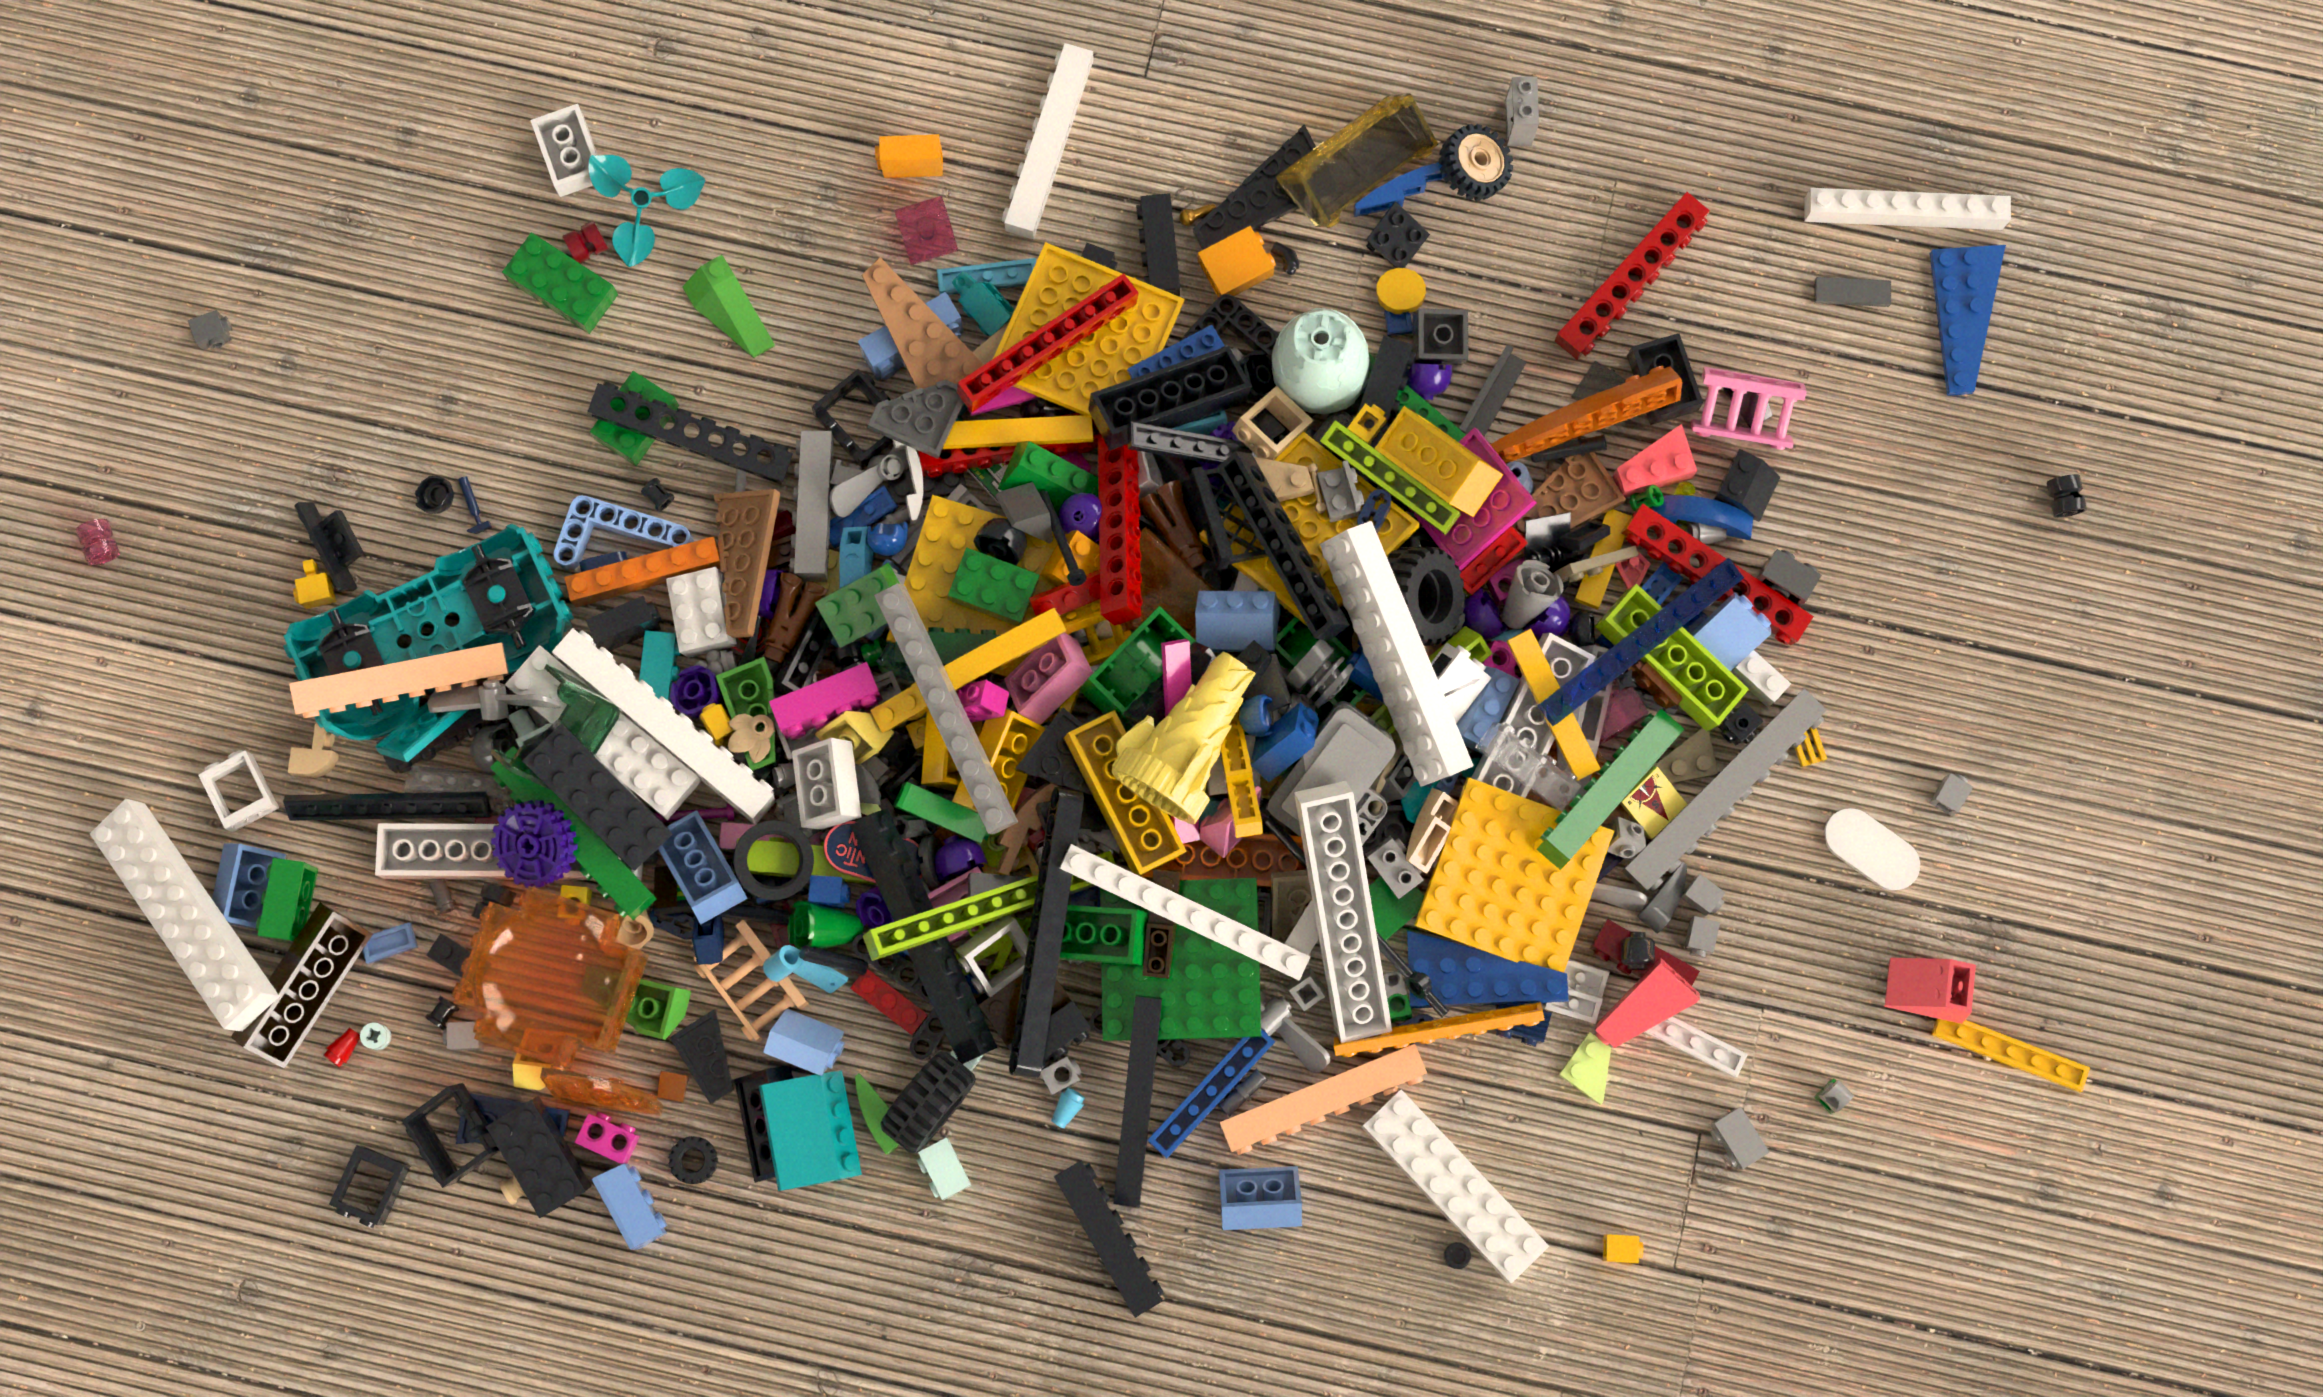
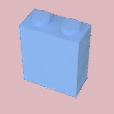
[1690,592,1771,671]
[763,1009,845,1076]

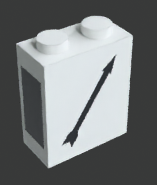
[1431,643,1491,724]

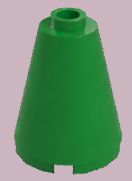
[787,901,864,950]

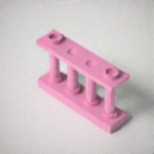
[1691,367,1807,450]

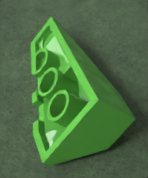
[682,254,775,358]
[716,657,776,771]
[581,966,691,1040]

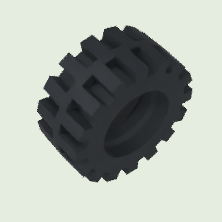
[668,1136,718,1184]

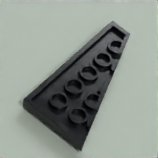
[1193,124,1338,250]
[1015,708,1171,820]

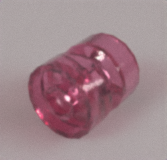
[75,519,120,565]

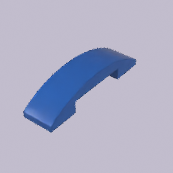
[1652,495,1753,540]

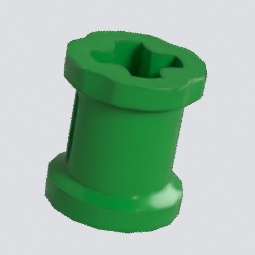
[1629,485,1664,511]

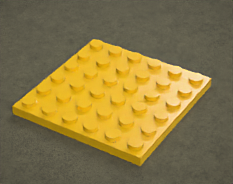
[993,242,1185,419]
[1200,431,1419,626]
[886,495,1058,678]
[1414,777,1614,973]

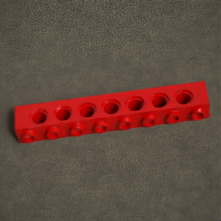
[1554,192,1710,360]
[957,273,1139,413]
[918,413,1102,477]
[1098,437,1143,626]
[1621,504,1814,645]

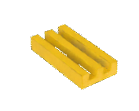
[1794,727,1827,767]

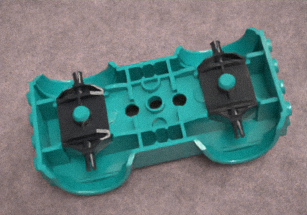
[283,523,574,740]

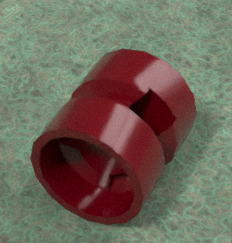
[562,220,609,264]

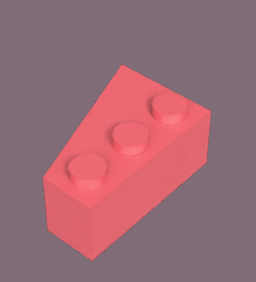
[1613,424,1697,498]

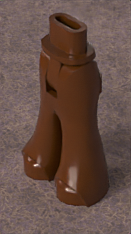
[1139,480,1207,571]
[763,572,828,664]

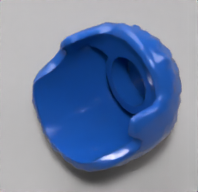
[867,521,908,556]
[1238,694,1274,737]

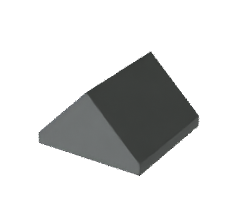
[996,482,1053,544]

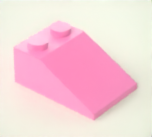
[1200,786,1262,858]

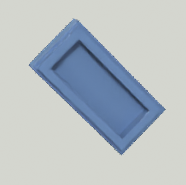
[362,922,418,964]

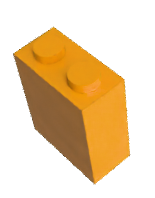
[875,134,943,178]
[1197,226,1276,297]

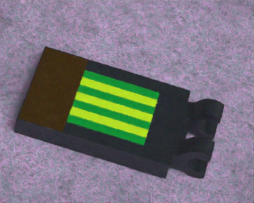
[654,859,752,915]

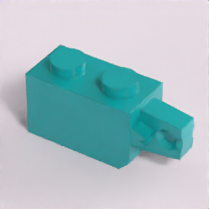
[952,272,1015,337]

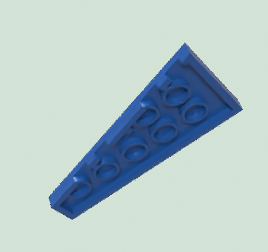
[1929,245,2006,396]
[1407,930,1569,1009]

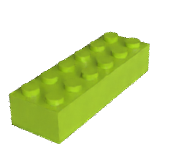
[1594,584,1749,732]

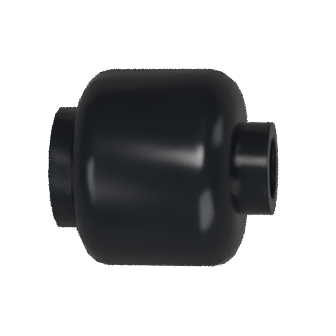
[1621,932,1655,970]

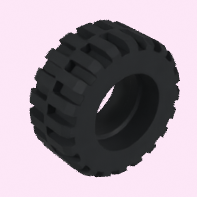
[1387,547,1465,646]
[880,1051,976,1154]

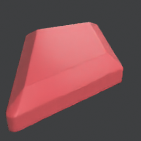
[1615,551,1651,590]

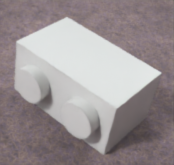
[1731,650,1791,707]

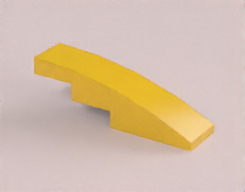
[1574,509,1632,610]

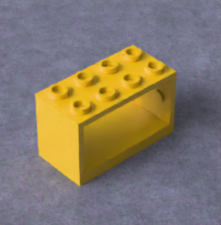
[1374,406,1503,517]

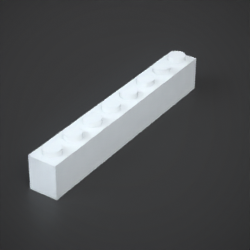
[1002,43,1093,240]
[1804,188,2011,230]

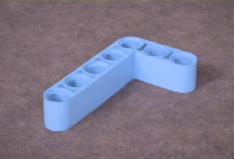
[554,495,694,571]

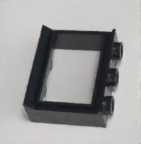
[812,369,893,470]
[402,1083,500,1188]

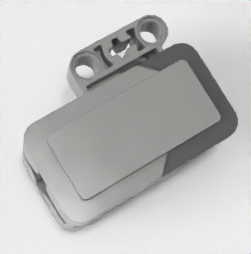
[1266,701,1395,845]

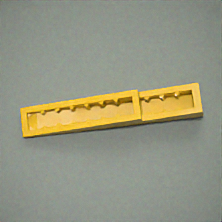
[1220,709,1263,838]

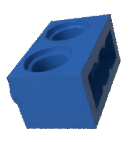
[808,875,851,909]

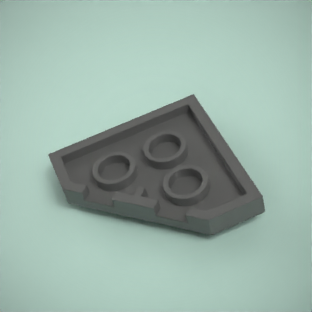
[867,379,964,459]

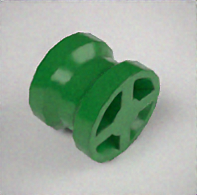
[861,637,892,668]

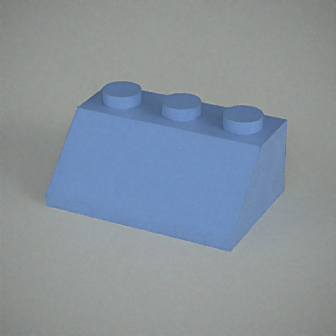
[1195,591,1281,653]
[1456,666,1520,754]
[212,843,286,929]
[592,1163,667,1250]
[1219,1166,1302,1230]

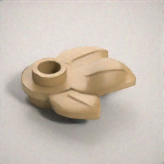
[728,714,775,763]

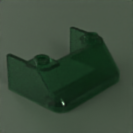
[490,664,620,790]

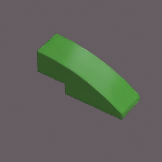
[855,1073,899,1155]

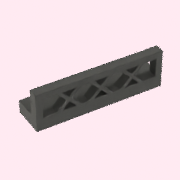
[1459,344,1527,437]

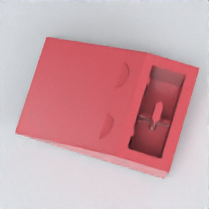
[1884,958,1976,1024]

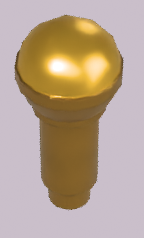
[1179,203,1216,226]

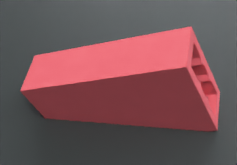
[1595,958,1700,1048]

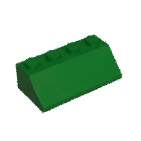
[998,441,1099,521]

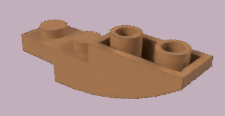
[996,782,1058,876]

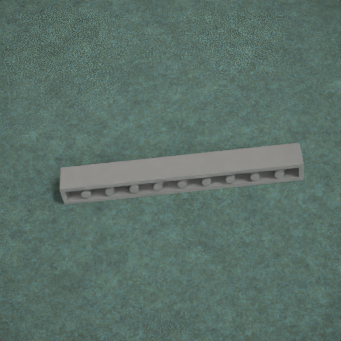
[874,583,1018,834]
[1622,688,1827,893]

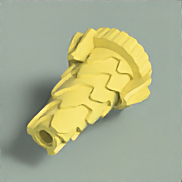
[1112,652,1255,824]

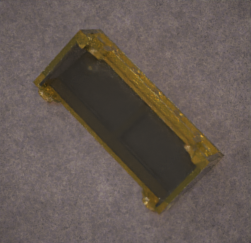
[1276,93,1439,228]

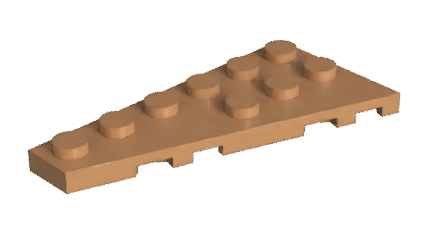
[861,257,984,389]
[1503,452,1626,567]
[714,489,780,638]

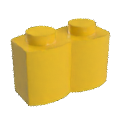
[699,703,735,748]

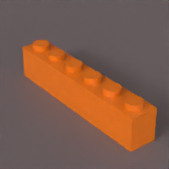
[564,537,721,607]

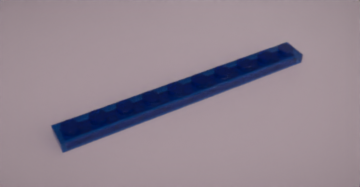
[1537,558,1744,726]

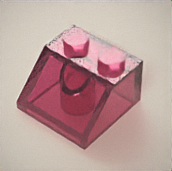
[894,196,958,265]
[1599,686,1649,746]

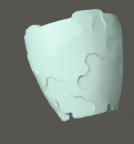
[1272,308,1370,414]

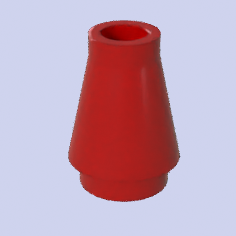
[323,1027,360,1068]

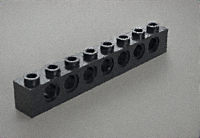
[587,382,793,485]
[1217,451,1350,640]

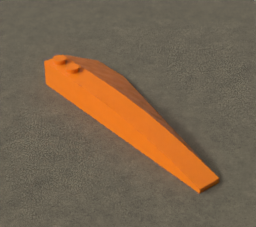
[1490,366,1682,464]

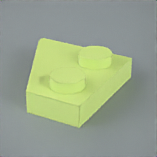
[1559,1032,1611,1105]

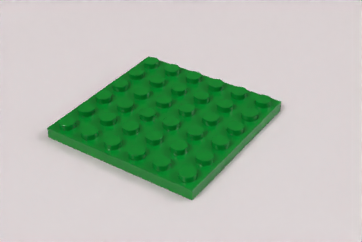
[1100,878,1262,1042]

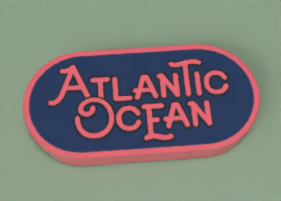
[823,821,923,884]

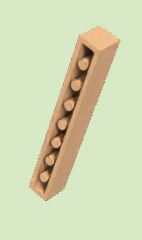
[289,643,509,718]
[1219,1044,1427,1155]

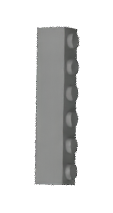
[790,431,834,582]

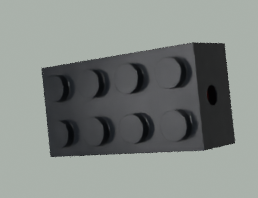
[486,1095,592,1218]

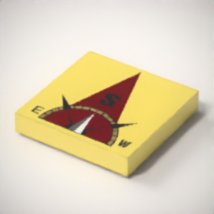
[1620,766,1688,839]

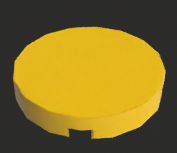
[1376,268,1426,314]

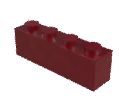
[1589,919,1700,986]

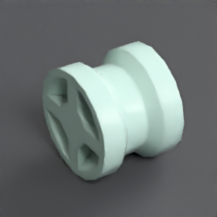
[360,1023,392,1050]

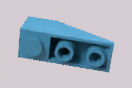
[839,526,874,588]

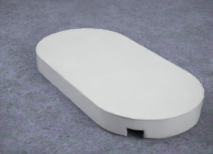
[1824,808,1920,891]

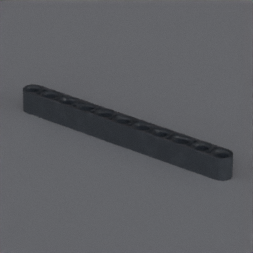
[1009,787,1084,1078]

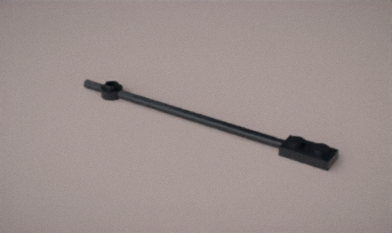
[1259,797,1449,1018]

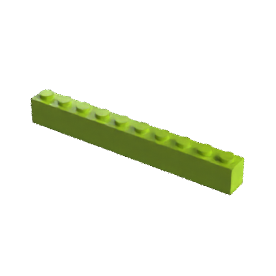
[863,851,1116,961]

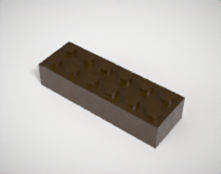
[231,902,373,1069]

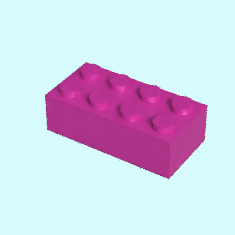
[769,662,883,740]

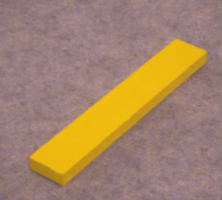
[943,415,1093,449]
[1506,629,1600,781]
[1931,1018,2090,1093]

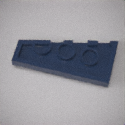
[456,1092,570,1144]

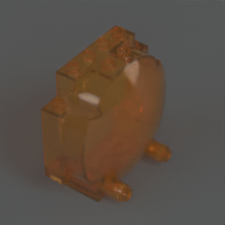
[452,886,649,1070]

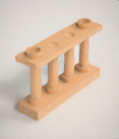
[693,920,809,1042]

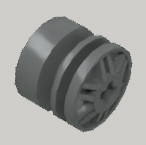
[1285,639,1355,709]

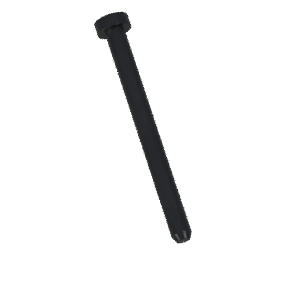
[1039,490,1087,586]

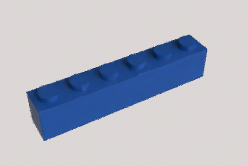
[1147,1029,1275,1159]

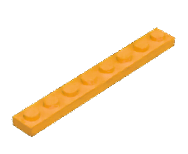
[1334,1002,1544,1057]

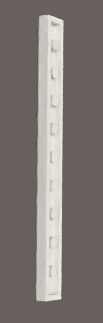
[1059,844,1311,980]

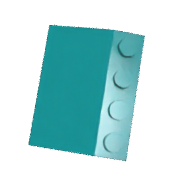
[759,1070,862,1191]

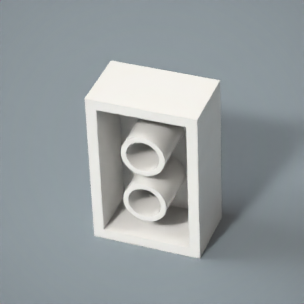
[531,104,598,197]
[666,567,737,658]
[792,738,862,830]

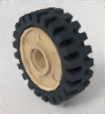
[1439,124,1513,201]

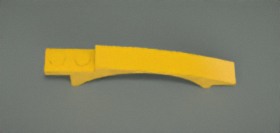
[870,608,1067,733]

